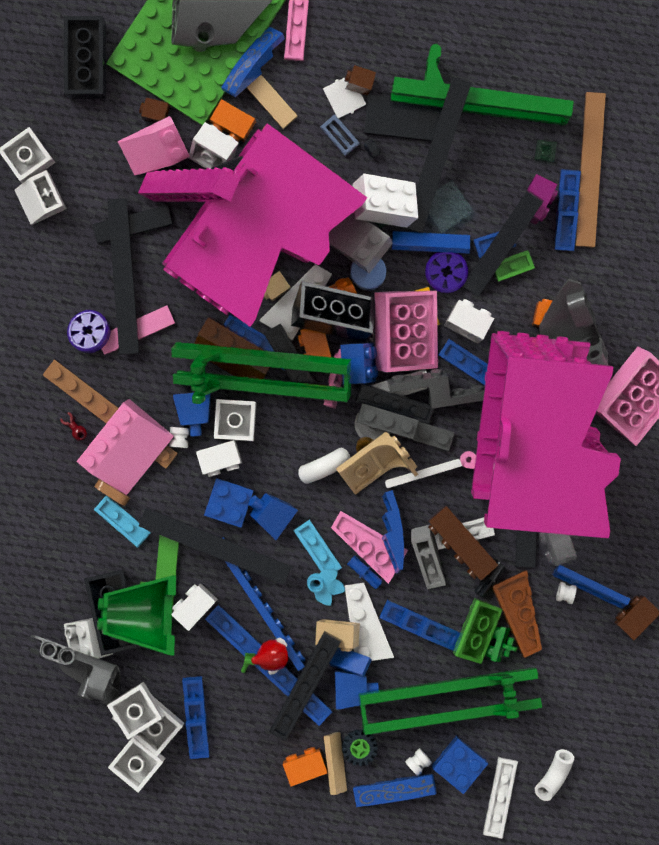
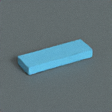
[94,495,151,548]
[293,519,342,571]

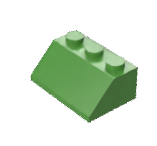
[453,598,503,664]

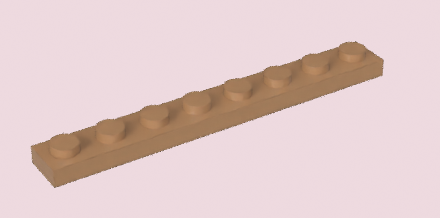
[43,360,178,469]

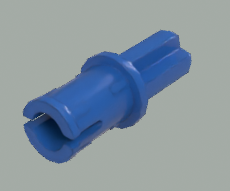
[347,555,382,589]

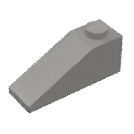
[411,525,446,589]

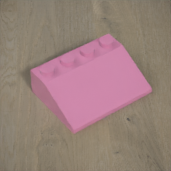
[374,291,438,372]
[596,347,659,446]
[76,399,174,495]

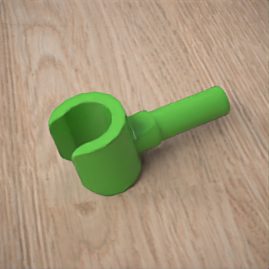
[241,653,256,673]

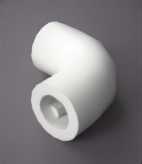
[299,448,351,484]
[535,749,574,801]

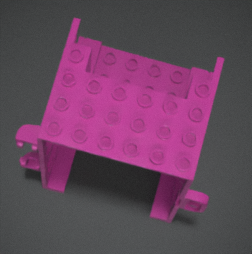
[162,123,367,327]
[471,331,621,538]

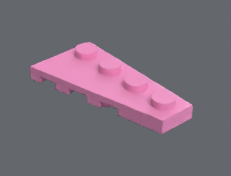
[331,511,408,584]

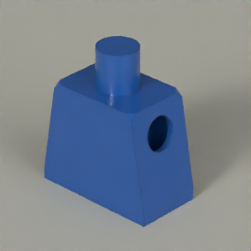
[173,393,211,437]
[248,493,298,540]
[335,670,379,710]

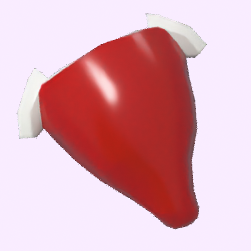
[251,638,288,675]

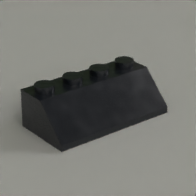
[291,281,375,342]
[84,569,140,656]

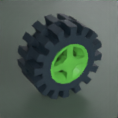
[342,729,378,766]

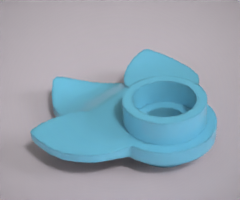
[307,569,345,606]

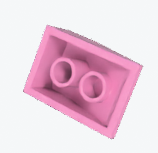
[118,116,190,175]

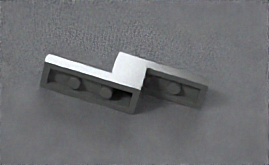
[387,369,485,409]
[357,403,455,451]

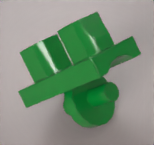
[485,626,517,662]

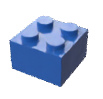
[340,343,378,384]
[204,478,254,528]
[432,735,488,794]

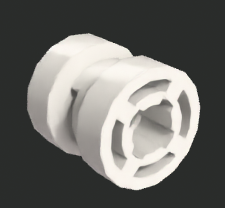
[169,427,190,448]
[405,748,432,776]

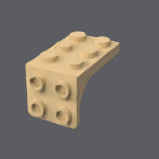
[336,431,418,495]

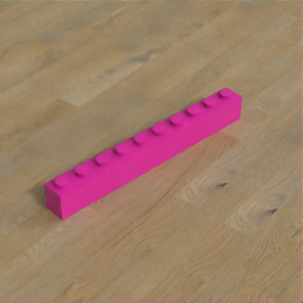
[138,167,240,202]

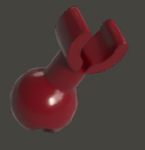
[60,412,87,441]

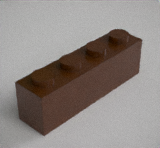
[428,506,498,581]

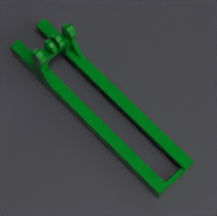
[391,43,574,126]
[171,342,351,404]
[358,667,542,735]

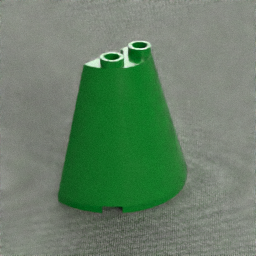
[97,575,176,656]

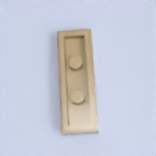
[246,75,298,129]
[324,732,347,795]

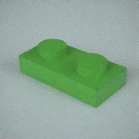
[495,250,535,282]

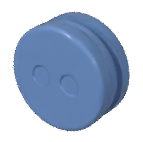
[350,259,386,291]

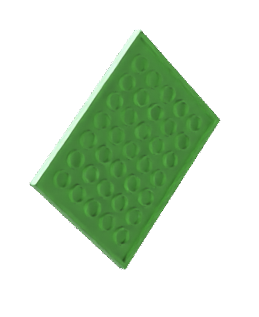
[106,0,286,126]

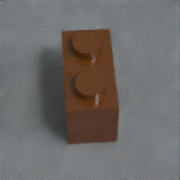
[614,595,659,640]

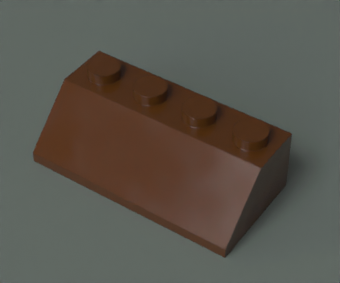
[194,317,271,379]

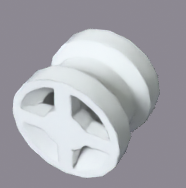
[556,582,577,604]

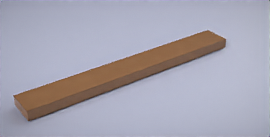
[575,92,606,248]

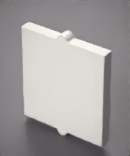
[323,78,366,119]

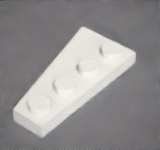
[345,583,394,661]

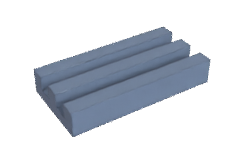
[320,114,360,157]

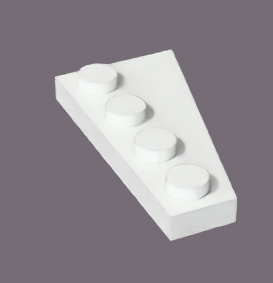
[259,264,332,341]

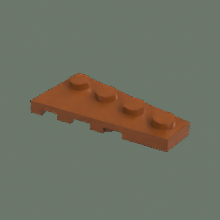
[491,570,542,658]

